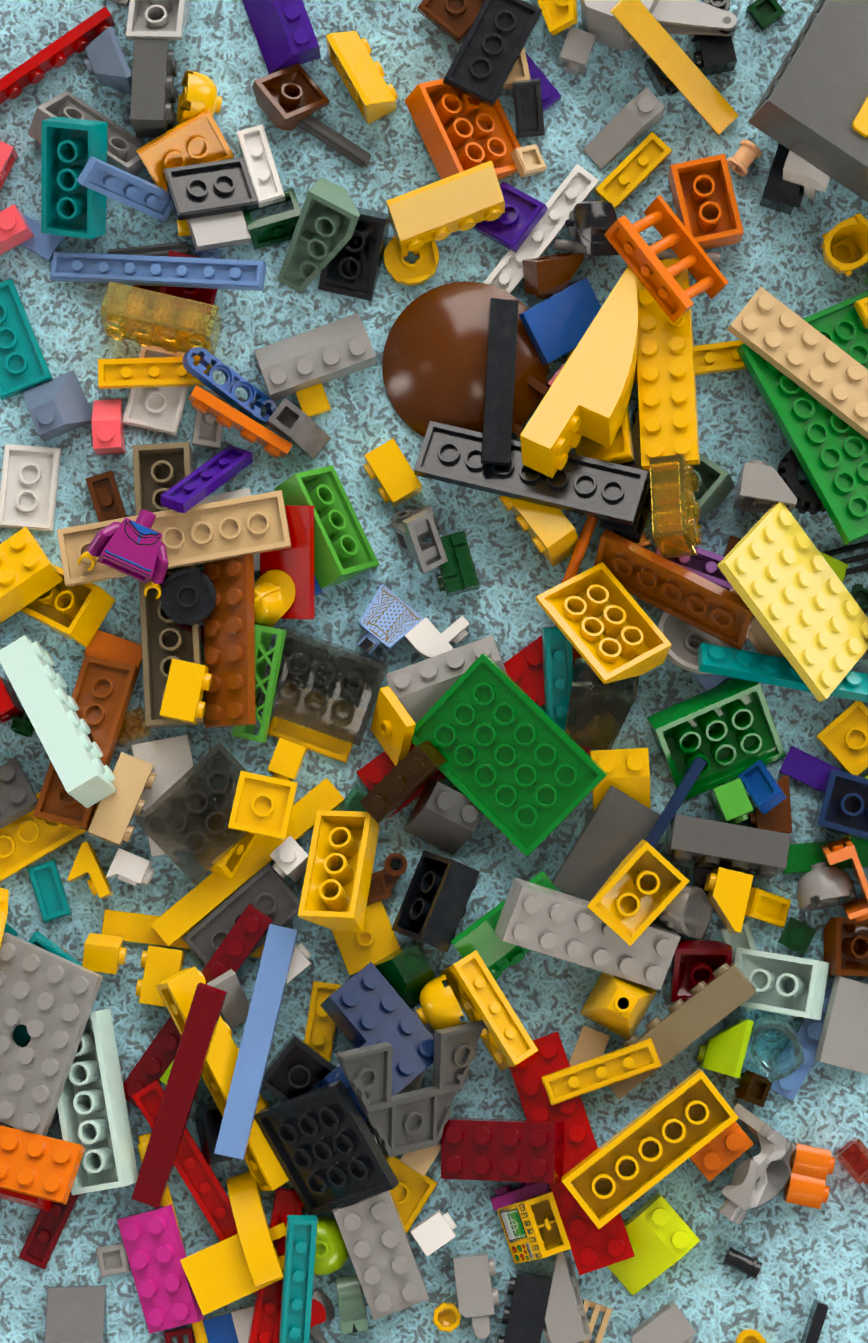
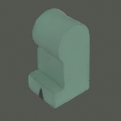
[336,1274,369,1335]

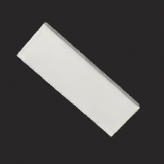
[237,124,286,208]

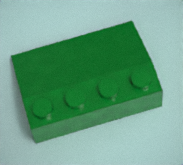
[646,678,786,801]

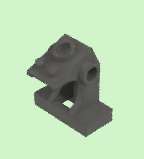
[392,505,448,573]

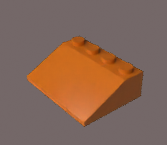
[404,78,521,180]

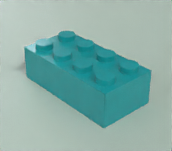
[41,117,108,239]

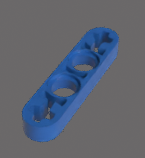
[182,346,277,425]

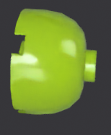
[314,1216,349,1276]

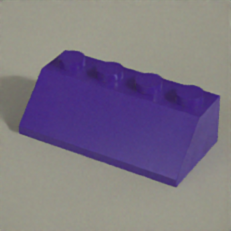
[242,0,321,74]

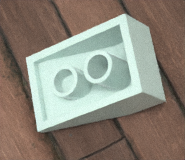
[735,947,830,1020]

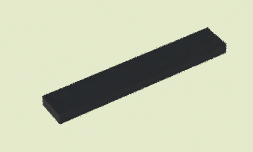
[481,298,519,466]

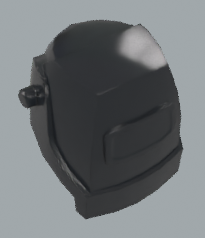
[565,200,619,256]

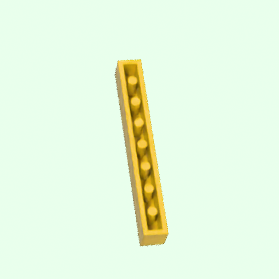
[156,966,289,1191]

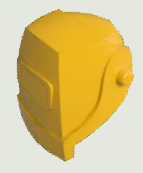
[821,213,868,277]

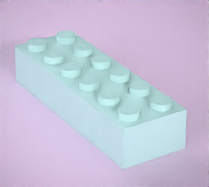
[0,635,117,808]
[57,1009,138,1195]

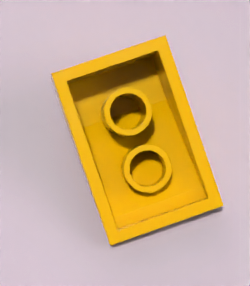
[20,564,115,648]
[589,748,651,812]
[587,839,689,946]

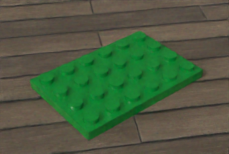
[411,653,608,857]

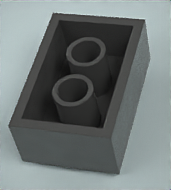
[130,39,178,138]

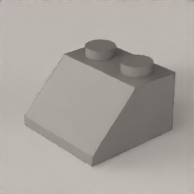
[733,460,797,514]

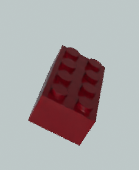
[441,1118,563,1184]

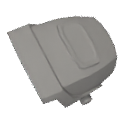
[657,885,714,940]

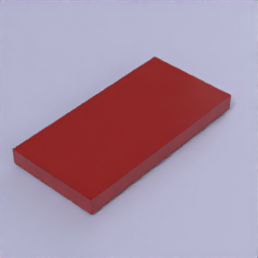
[260,505,315,620]

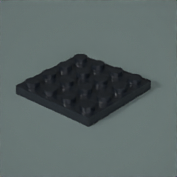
[254,1080,399,1215]

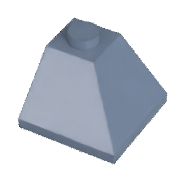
[84,26,132,96]
[23,370,92,442]

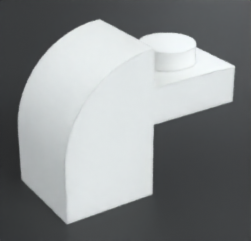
[783,150,831,200]
[405,616,470,659]

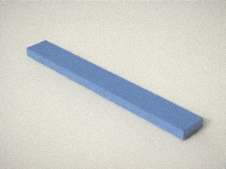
[50,251,267,291]
[214,924,298,1161]

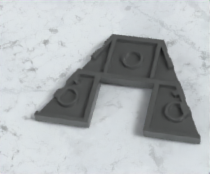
[336,1020,487,1157]

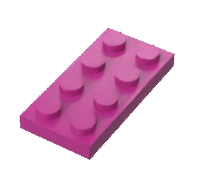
[117,1204,204,1334]

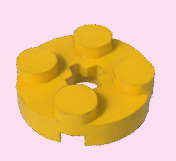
[384,235,439,286]

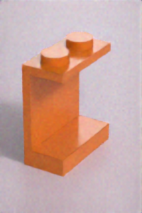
[821,836,868,921]

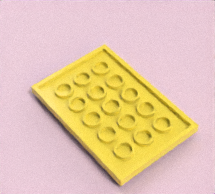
[717,502,868,702]

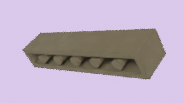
[608,962,756,1100]

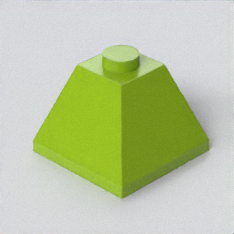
[696,1018,754,1078]

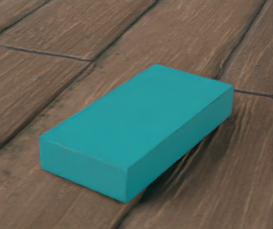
[27,860,72,923]

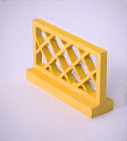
[440,950,538,1071]

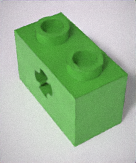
[708,778,753,824]

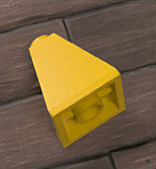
[580,972,657,1040]

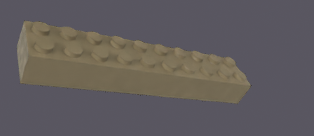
[132,442,205,729]

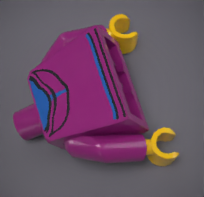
[77,509,169,599]

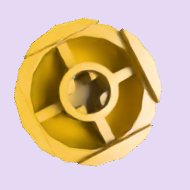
[176,70,222,125]
[416,974,467,1031]

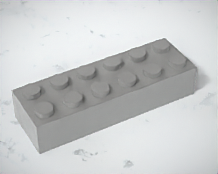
[494,877,681,990]

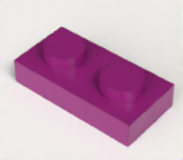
[490,1182,549,1210]

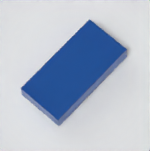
[738,759,787,815]

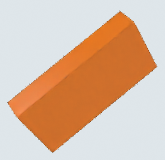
[84,630,142,669]

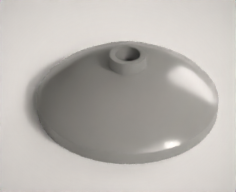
[657,612,737,674]

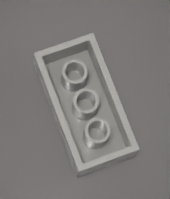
[333,1190,429,1320]

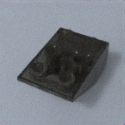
[565,658,639,750]

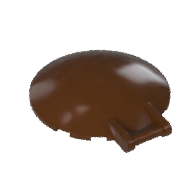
[382,281,549,438]

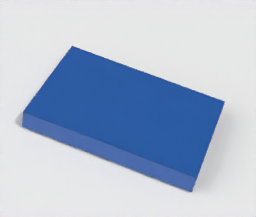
[519,277,601,365]

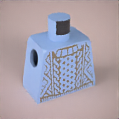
[357,584,424,656]

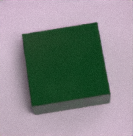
[746,0,785,31]

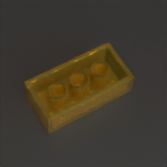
[100,281,221,356]

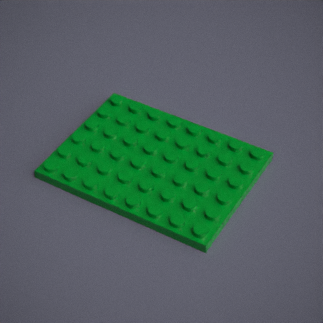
[737,291,868,545]

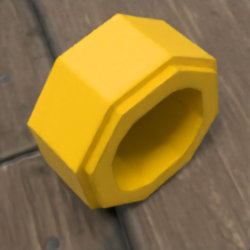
[433,1302,461,1332]

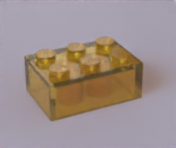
[649,454,701,559]

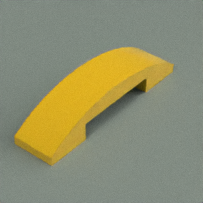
[226,1171,284,1288]

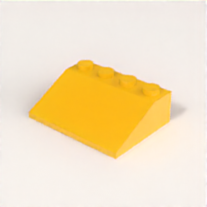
[535,562,672,684]

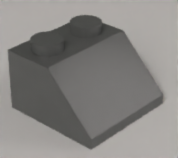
[403,779,483,855]

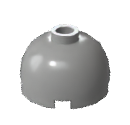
[796,862,856,911]

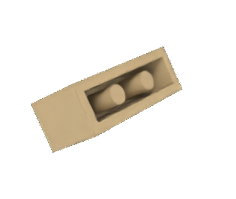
[88,752,157,847]

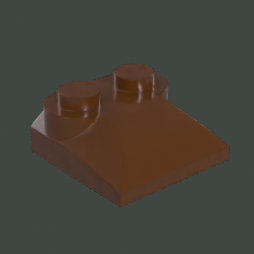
[252,63,330,131]
[823,917,868,976]

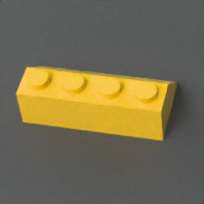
[386,161,505,252]
[298,810,380,932]

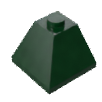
[374,940,436,1009]

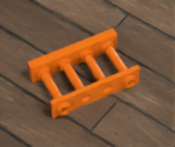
[604,195,729,323]

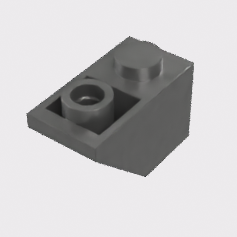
[268,398,331,460]

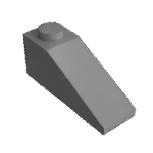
[583,87,665,170]
[543,1252,592,1343]

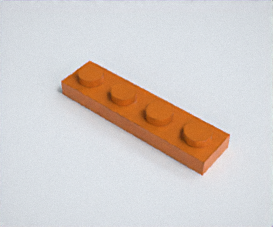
[188,385,293,458]

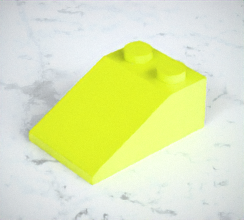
[607,1192,701,1295]

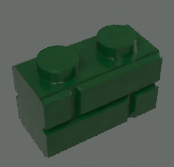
[436,531,480,597]

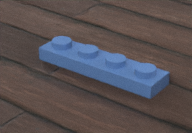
[77,156,173,222]
[770,988,831,1101]

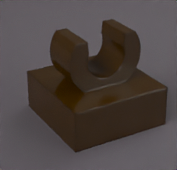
[734,1070,773,1107]

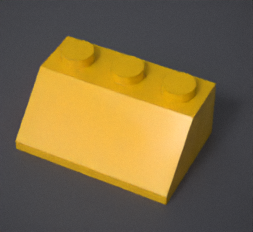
[326,31,398,124]

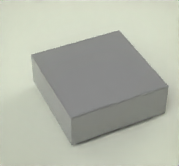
[96,1242,131,1277]

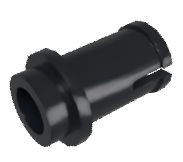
[723,1247,762,1279]

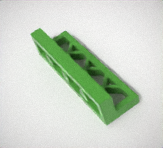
[232,624,287,743]

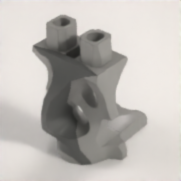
[719,1103,797,1225]

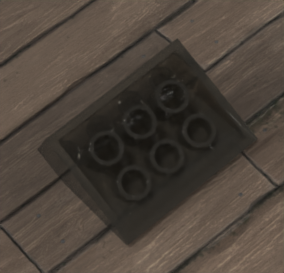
[255,626,391,746]
[135,742,248,884]

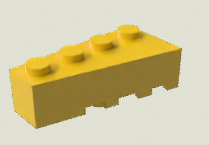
[499,495,578,567]

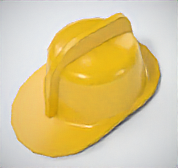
[254,570,296,627]

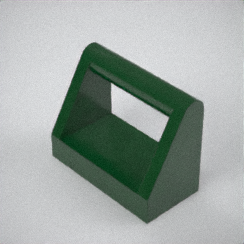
[243,188,301,250]

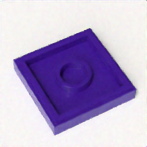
[473,182,548,253]

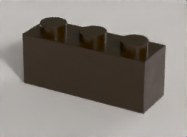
[359,740,447,823]

